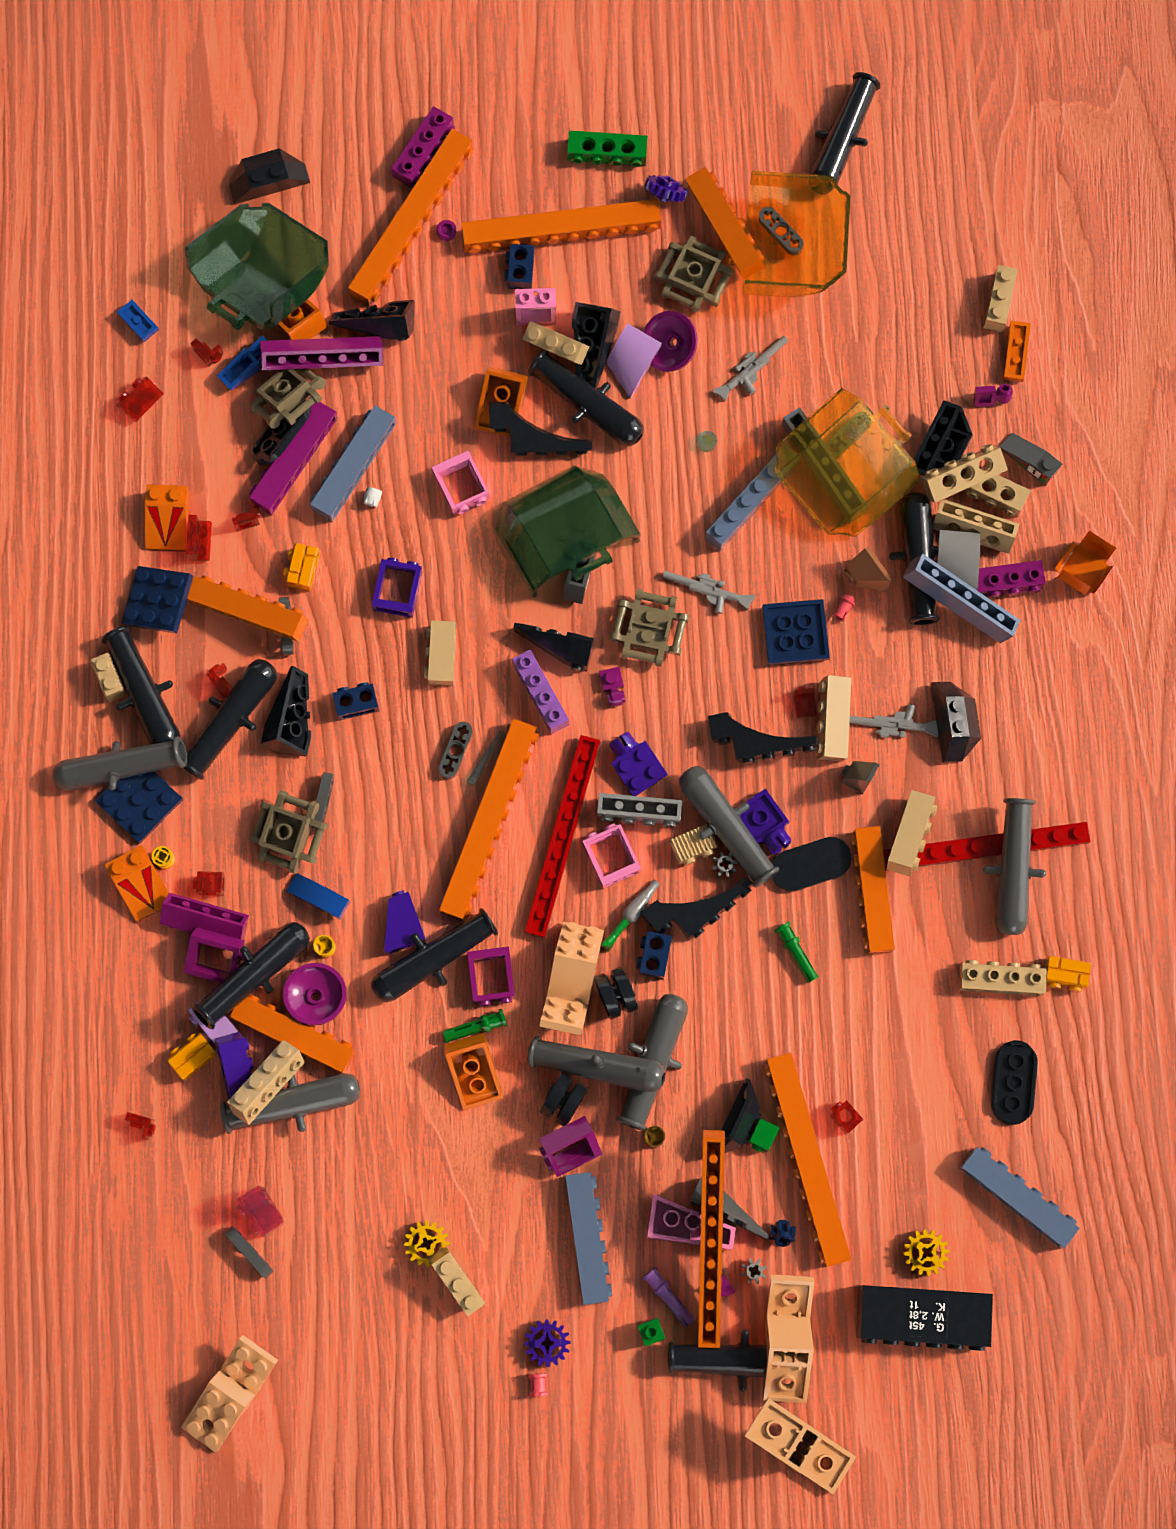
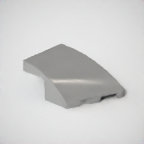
[936,530,980,590]

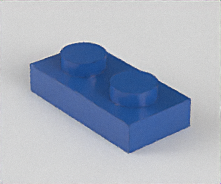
[117,299,159,342]

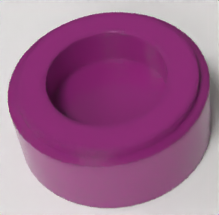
[437,220,457,241]

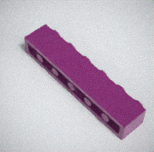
[260,336,383,370]
[249,402,338,516]

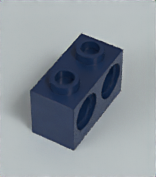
[504,244,535,289]
[333,682,380,720]
[636,931,672,979]

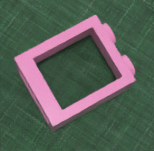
[515,288,556,326]
[432,451,490,515]
[583,824,641,889]

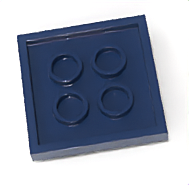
[121,566,193,634]
[762,599,830,665]
[95,771,184,844]

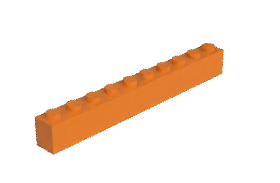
[348,128,474,306]
[461,199,661,253]
[439,718,539,922]
[763,1053,852,1267]
[698,1130,725,1348]

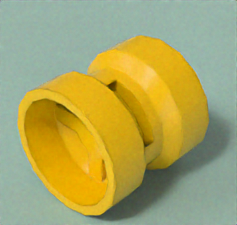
[152,846,175,870]
[313,935,336,958]

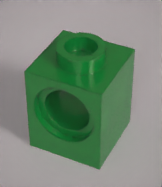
[749,1118,780,1153]
[637,1318,666,1347]

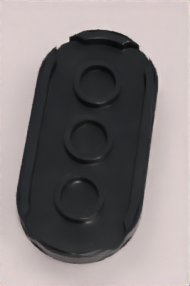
[252,399,312,466]
[772,837,852,892]
[991,1040,1038,1125]

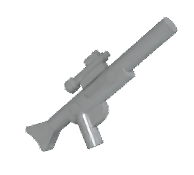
[713,336,788,401]
[662,571,755,614]
[849,704,939,738]

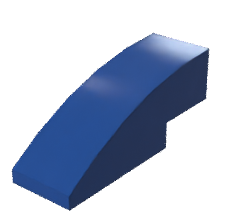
[217,336,268,390]
[287,873,350,920]

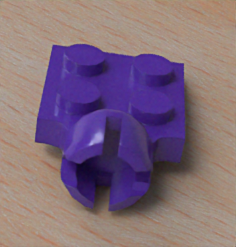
[609,732,668,796]
[740,789,791,854]

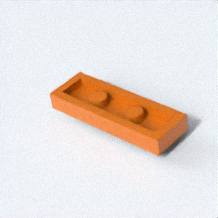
[1003,321,1031,382]

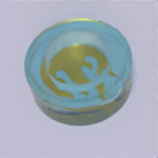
[697,431,717,452]

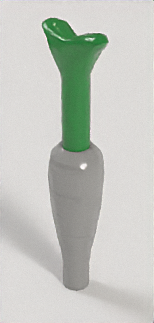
[601,880,660,952]

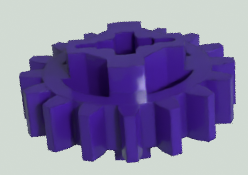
[644,175,688,202]
[524,1319,571,1367]

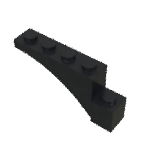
[489,401,592,456]
[708,712,820,765]
[641,877,753,940]

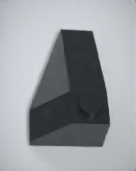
[328,300,415,341]
[572,302,621,388]
[260,666,311,757]

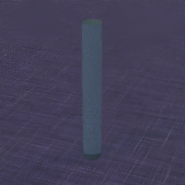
[466,730,506,786]

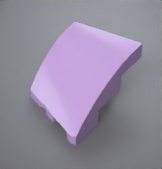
[606,323,662,399]

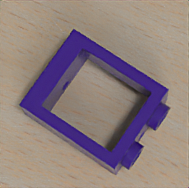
[372,558,423,618]

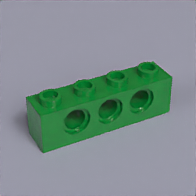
[567,130,648,167]

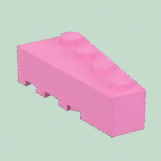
[647,1194,736,1250]

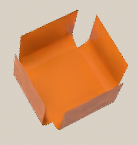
[1055,530,1116,595]

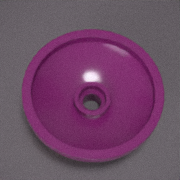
[643,311,698,372]
[283,963,347,1026]

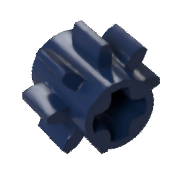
[770,1220,796,1247]

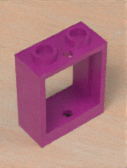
[183,927,245,983]
[467,946,515,1007]
[539,1116,603,1177]

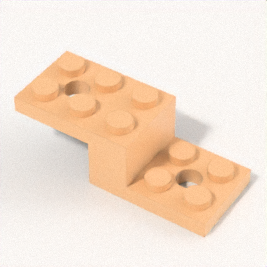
[181,1335,278,1453]

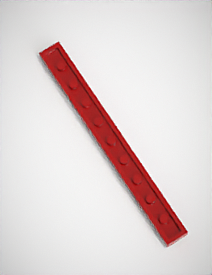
[525,735,600,938]
[883,822,1091,871]

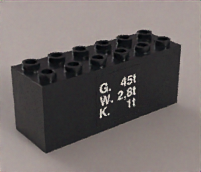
[856,1285,993,1351]

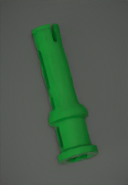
[774,921,819,984]
[443,1008,507,1043]

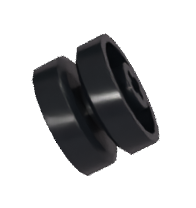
[594,967,638,1020]
[540,1073,589,1126]

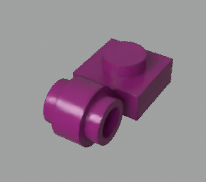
[973,384,1013,407]
[599,667,626,707]

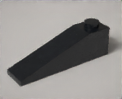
[514,623,594,672]

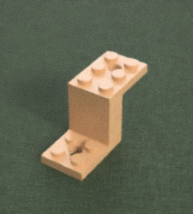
[539,922,604,1035]
[763,1274,815,1403]
[744,1398,856,1494]

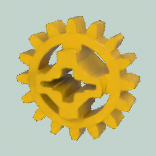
[404,1220,451,1267]
[903,1229,950,1276]

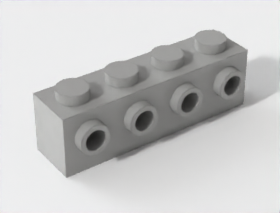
[597,793,682,828]

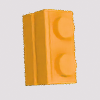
[283,543,320,591]
[1045,956,1091,992]
[167,1033,217,1081]

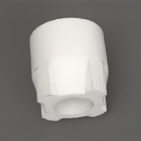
[363,487,382,508]

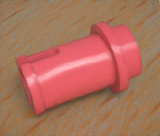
[833,594,855,621]

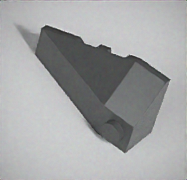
[689,1178,769,1239]

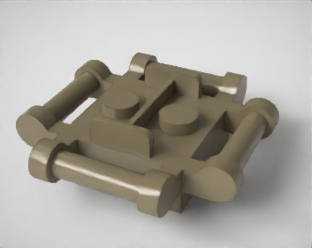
[653,236,735,313]
[250,369,326,429]
[609,588,690,667]
[249,790,328,874]

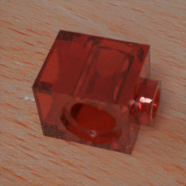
[193,871,225,896]
[829,1100,864,1134]

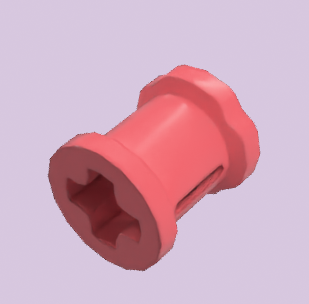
[528,1373,548,1397]

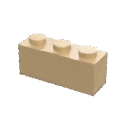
[983,265,1018,333]
[522,321,590,365]
[424,620,457,686]
[429,1247,485,1316]

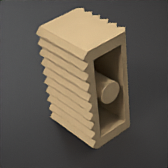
[90,653,127,702]
[669,824,717,866]

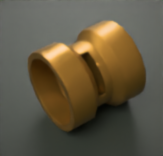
[644,1126,665,1148]

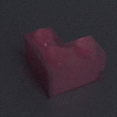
[237,1185,286,1237]

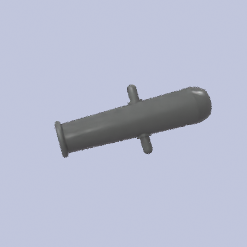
[53,736,187,791]
[679,766,779,888]
[983,798,1046,935]
[616,994,688,1131]
[528,1036,666,1092]
[220,1073,360,1134]

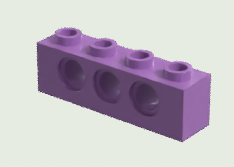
[512,650,569,735]

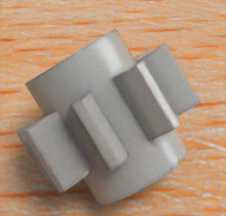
[712,852,737,878]
[741,1258,767,1284]

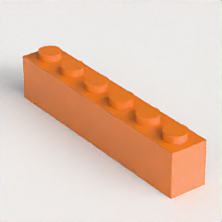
[685,166,764,279]
[187,575,308,642]
[850,826,895,954]
[230,995,356,1073]

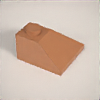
[844,546,892,592]

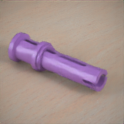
[642,1267,695,1328]

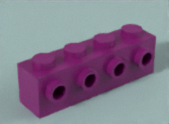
[391,106,455,188]
[977,560,1046,598]
[159,893,249,940]

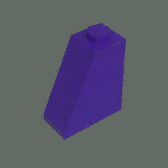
[384,890,426,955]

